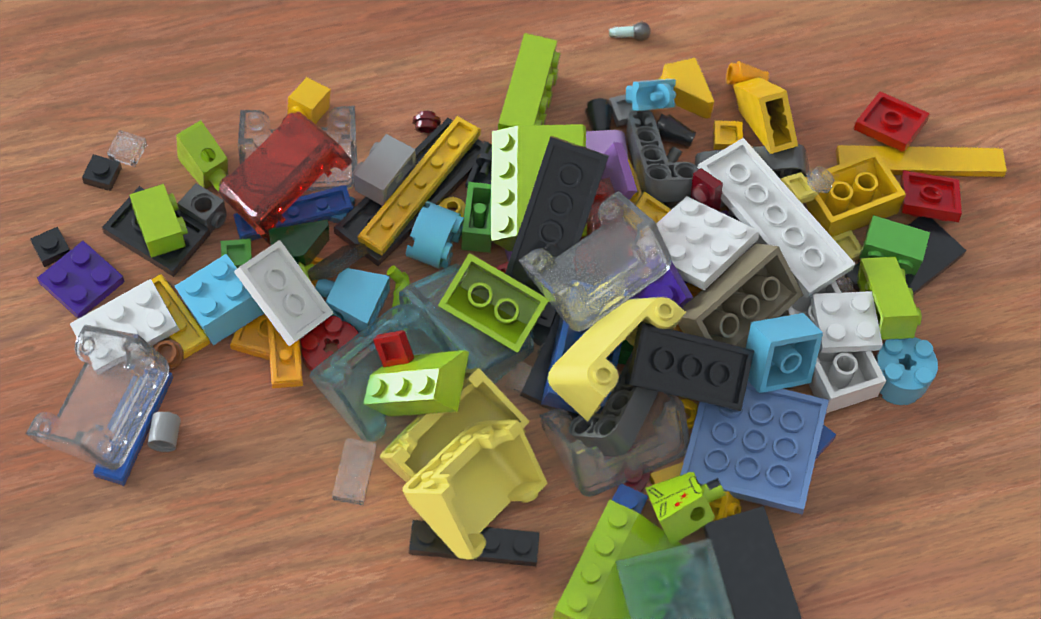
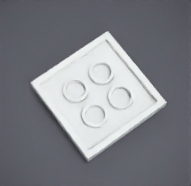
[632,196,759,291]

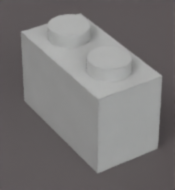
[353,134,416,206]

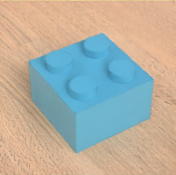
[175,254,264,345]
[746,313,823,393]

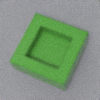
[221,239,252,268]

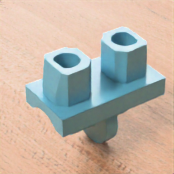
[626,78,676,111]

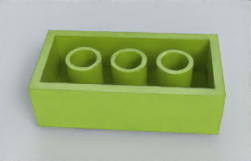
[498,33,561,130]

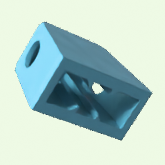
[315,268,390,337]

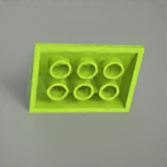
[491,124,587,251]
[553,500,693,619]

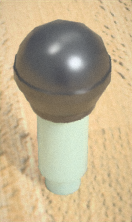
[609,22,651,41]

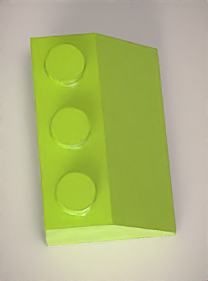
[438,253,549,353]
[364,350,469,417]

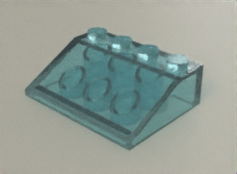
[616,539,734,619]

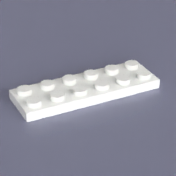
[697,138,855,298]

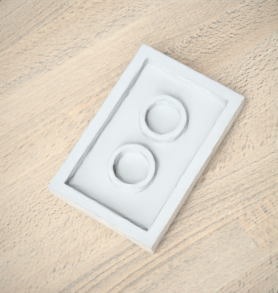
[234,240,334,346]
[70,279,180,376]

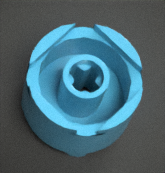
[406,201,464,269]
[875,337,938,405]

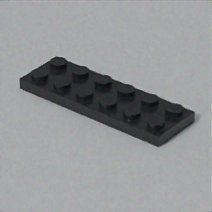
[334,118,483,266]
[505,136,609,327]

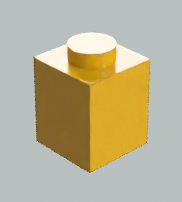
[287,77,331,129]

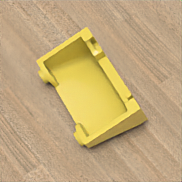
[548,297,686,421]
[380,368,530,482]
[402,420,548,560]

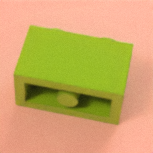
[129,184,188,258]

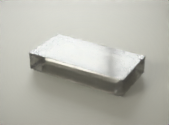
[307,243,368,281]

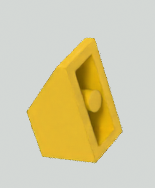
[659,58,715,119]

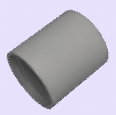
[147,412,181,452]

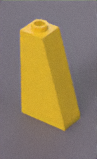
[733,77,798,154]

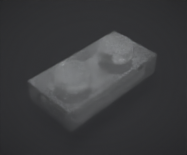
[332,438,377,506]

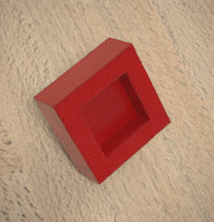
[373,330,414,367]

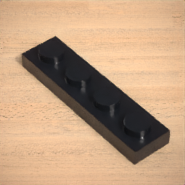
[409,520,540,567]

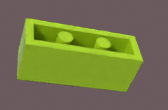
[857,257,922,340]

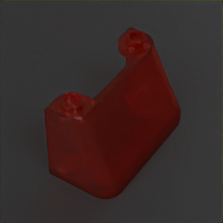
[218,112,353,245]

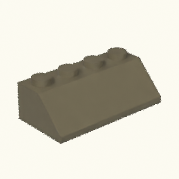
[678,243,803,348]

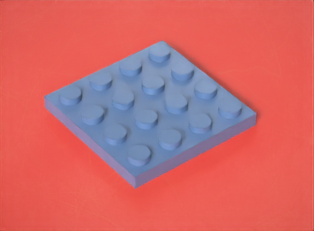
[680,381,829,515]

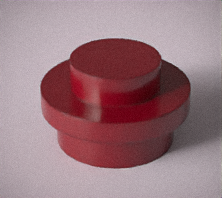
[413,111,441,133]

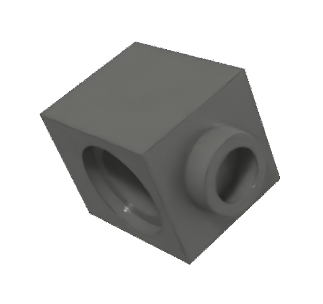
[177,183,227,234]

